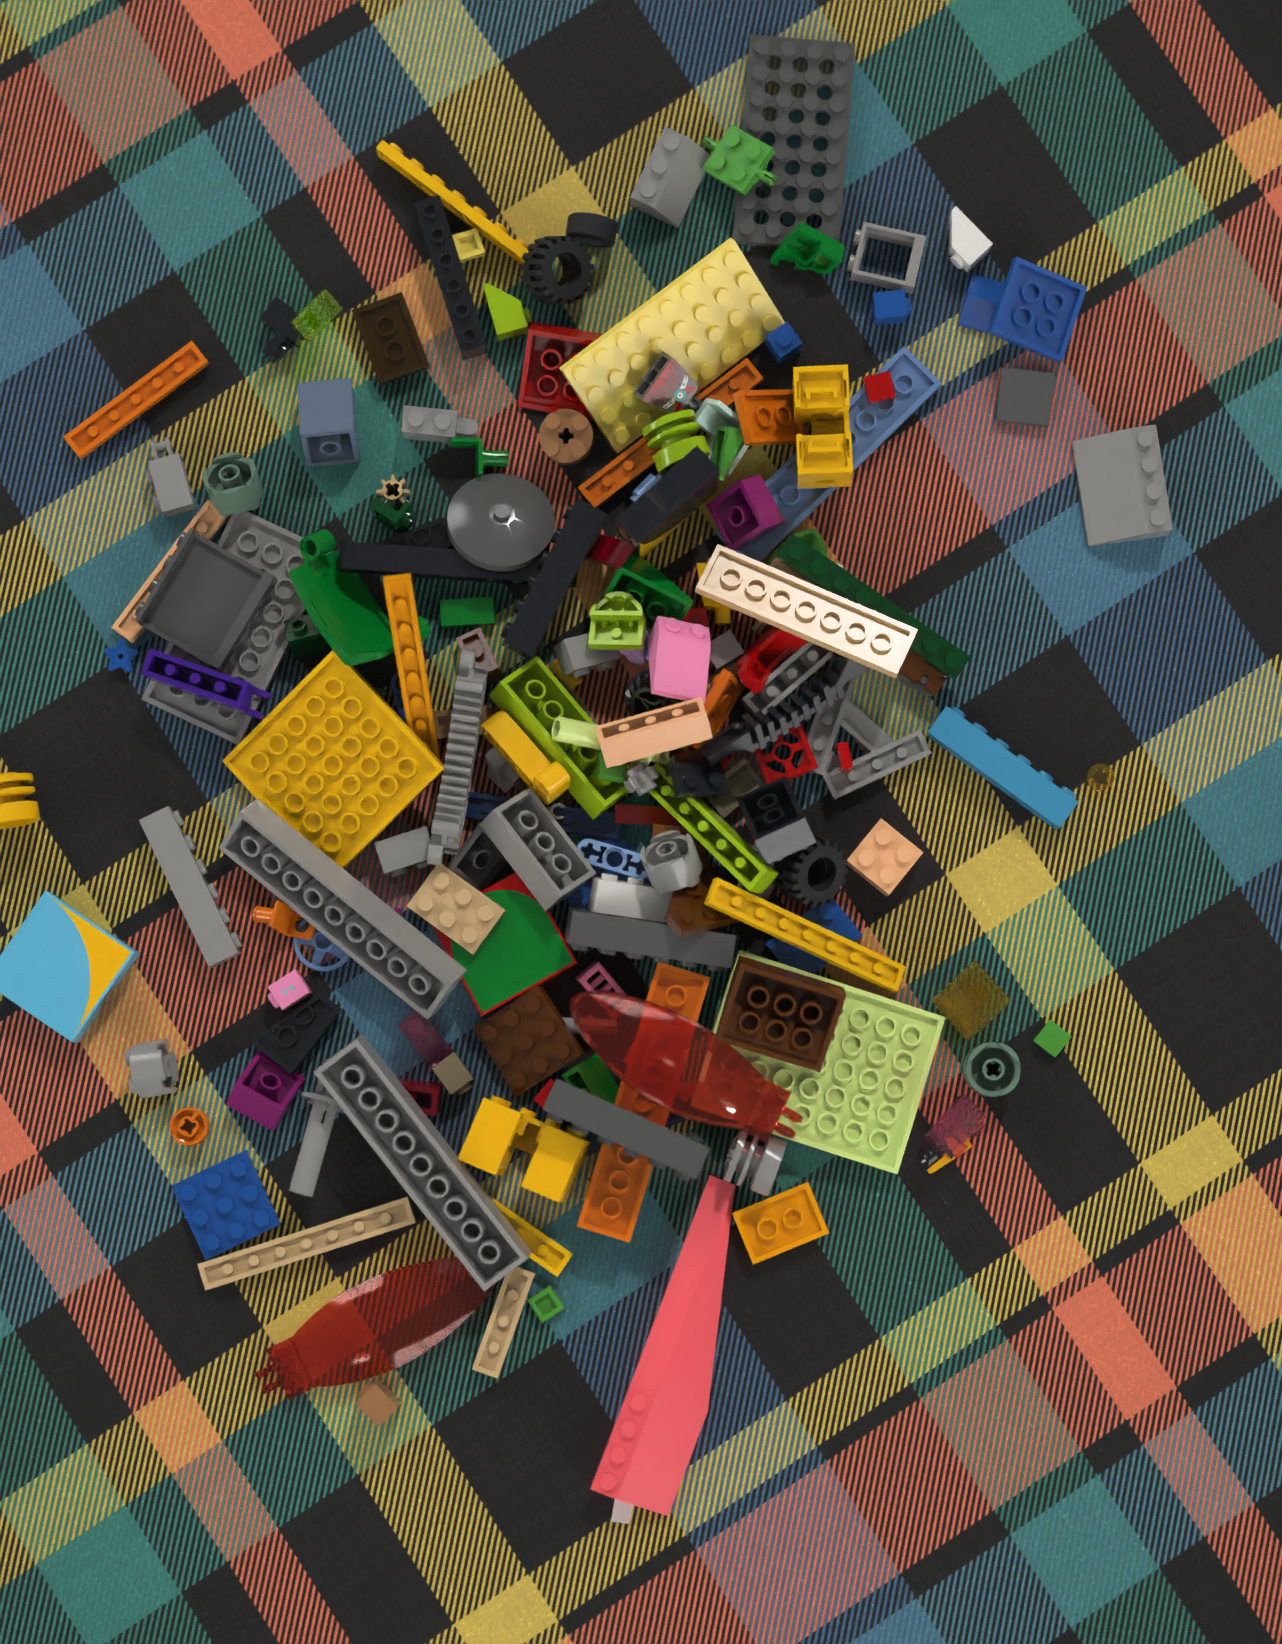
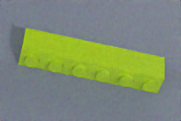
[649,762,779,894]

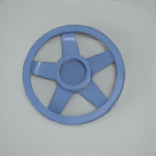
[293,919,350,972]

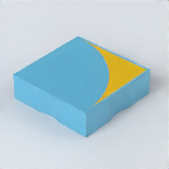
[0,890,140,1043]

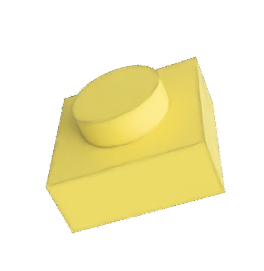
[452,228,485,263]

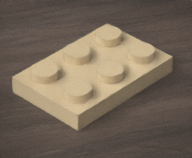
[407,864,506,955]

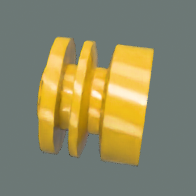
[0,772,41,830]

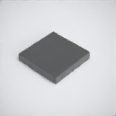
[995,367,1055,428]

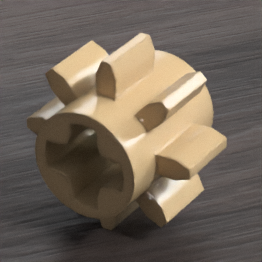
[376,475,411,505]

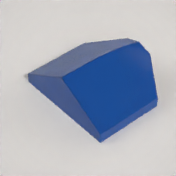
[958,274,1004,334]

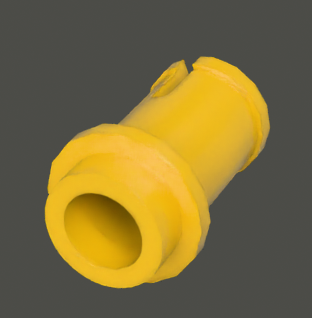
[549,659,583,691]

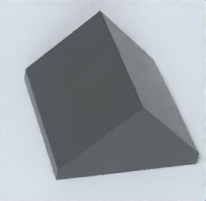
[447,823,507,892]

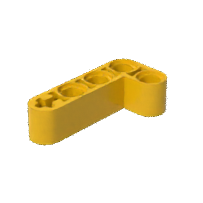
[480,709,570,805]

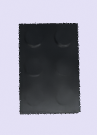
[736,776,816,865]

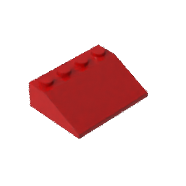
[517,322,603,420]

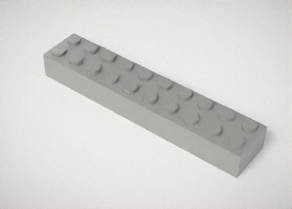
[219,799,467,1020]
[314,1034,531,1291]

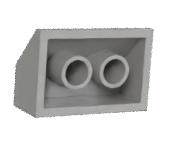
[630,127,710,228]

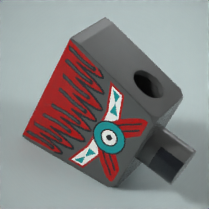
[633,351,701,414]

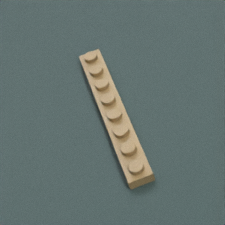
[197,1197,416,1291]

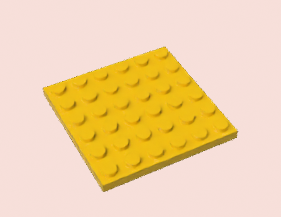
[222,650,445,869]

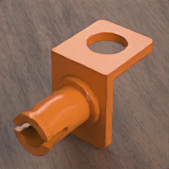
[253,901,315,940]

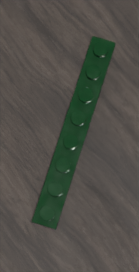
[776,534,971,680]

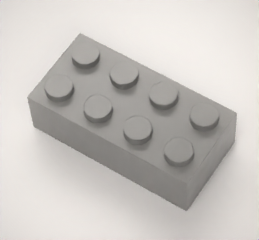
[479,787,596,911]

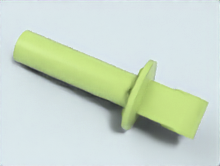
[551,716,688,768]

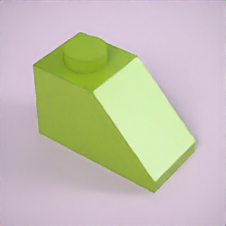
[483,283,532,342]

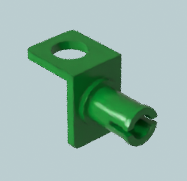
[449,438,509,478]

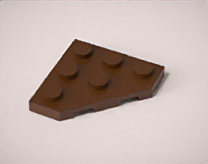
[664,855,741,939]

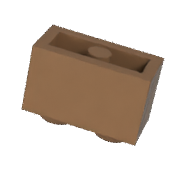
[355,1379,403,1427]

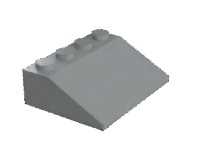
[1072,424,1173,547]

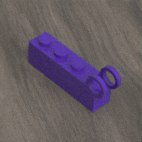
[141,648,272,720]

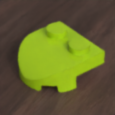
[588,591,646,650]

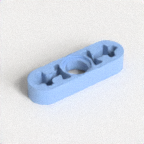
[577,839,648,879]

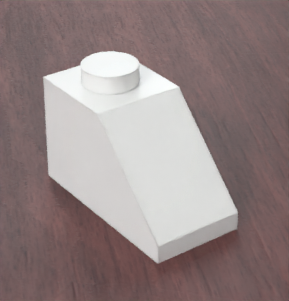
[949,206,993,272]

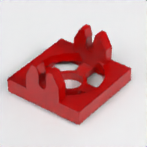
[754,722,818,785]

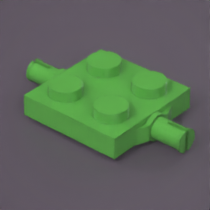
[701,124,777,196]

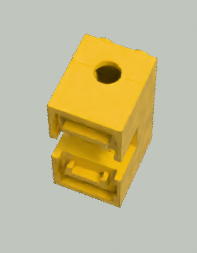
[793,364,853,489]
[458,1095,591,1203]

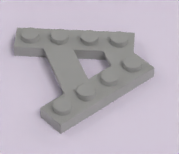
[797,677,932,800]

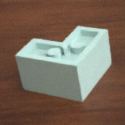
[693,398,749,476]

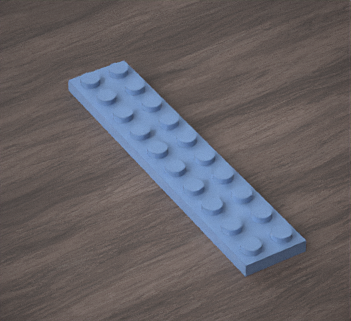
[714,346,942,562]

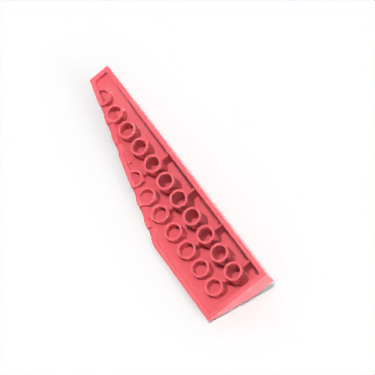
[591,1175,735,1516]

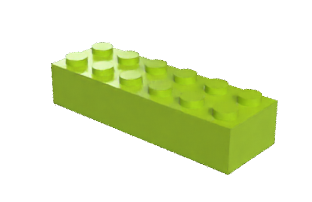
[489,656,632,820]

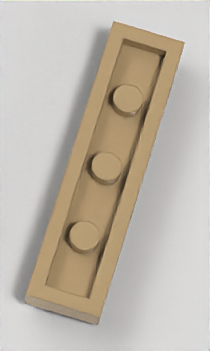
[472,1267,535,1379]

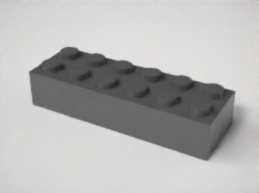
[564,906,736,972]
[543,1079,710,1182]

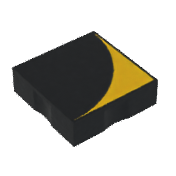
[615,446,720,559]

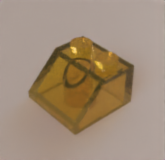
[931,960,1011,1041]

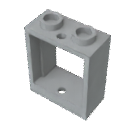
[847,222,926,294]

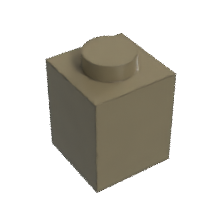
[432,1052,474,1096]

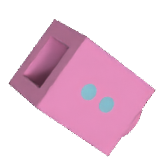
[267,969,312,1011]

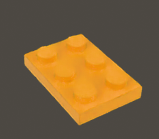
[732,1182,829,1264]

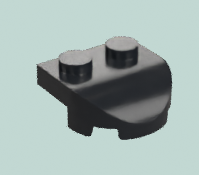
[665,749,728,798]

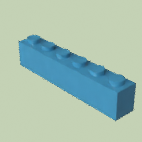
[925,706,1078,830]

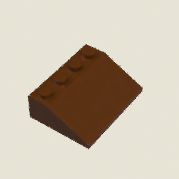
[715,955,846,1072]

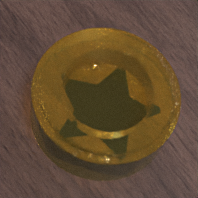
[1086,764,1114,792]

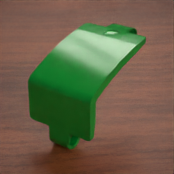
[288,529,431,666]

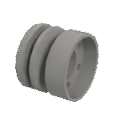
[723,1126,787,1196]

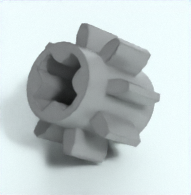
[623,763,659,797]

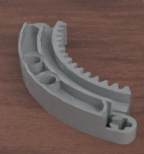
[427,648,488,866]

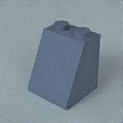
[298,378,360,467]

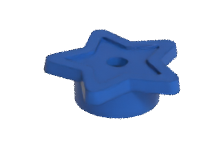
[104,638,139,672]

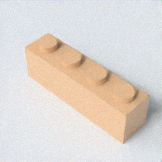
[595,697,713,768]

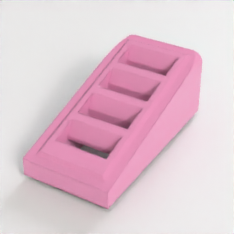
[575,960,633,1019]

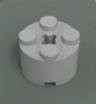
[640,830,702,895]
[124,1039,179,1099]

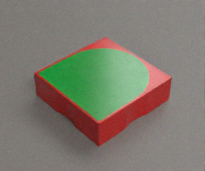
[431,872,578,1017]

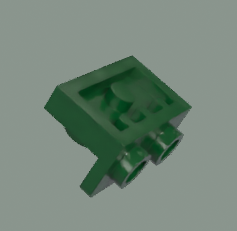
[369,497,415,534]
[284,614,333,660]

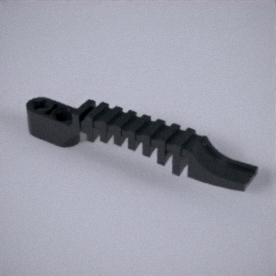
[698,652,872,765]

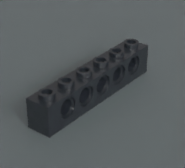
[414,195,489,361]

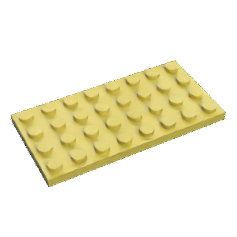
[559,238,785,453]

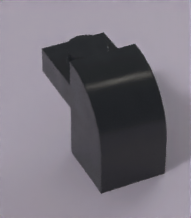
[260,296,303,364]

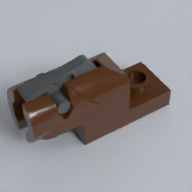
[899,649,948,697]

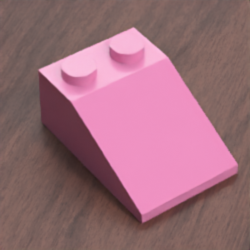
[648,616,711,704]

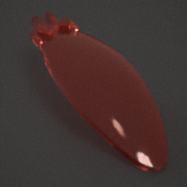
[570,990,803,1143]
[255,1257,496,1400]

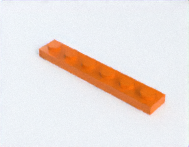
[64,341,209,460]

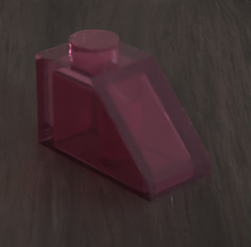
[397,1011,454,1068]

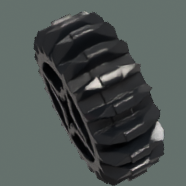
[624,669,684,716]

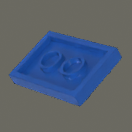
[765,899,863,974]

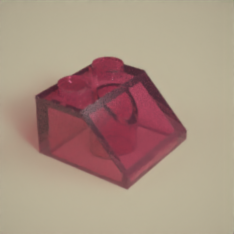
[923,1094,986,1160]

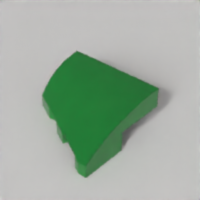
[770,222,845,275]

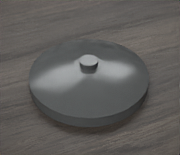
[447,473,555,572]

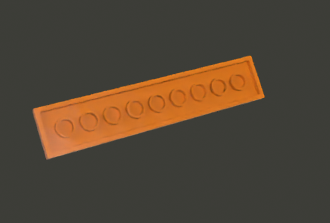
[577,962,711,1243]

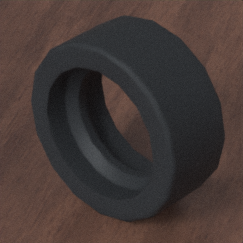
[565,212,618,248]

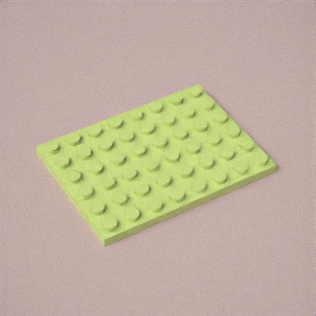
[689,950,946,1174]

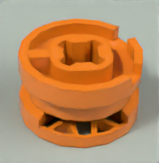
[169,1107,210,1146]

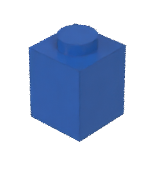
[871,289,912,326]
[764,321,803,366]

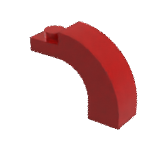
[735,626,808,695]

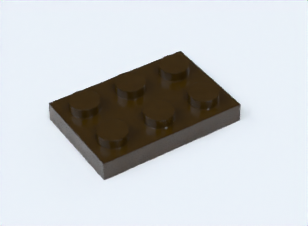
[352,292,430,386]

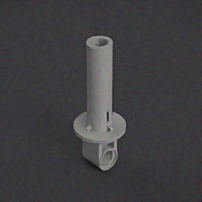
[289,1058,343,1197]

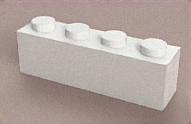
[588,873,672,923]

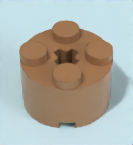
[539,409,594,465]

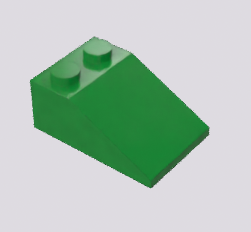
[599,553,694,634]

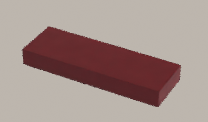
[584,533,634,569]

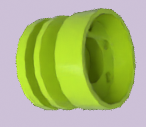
[642,409,711,475]

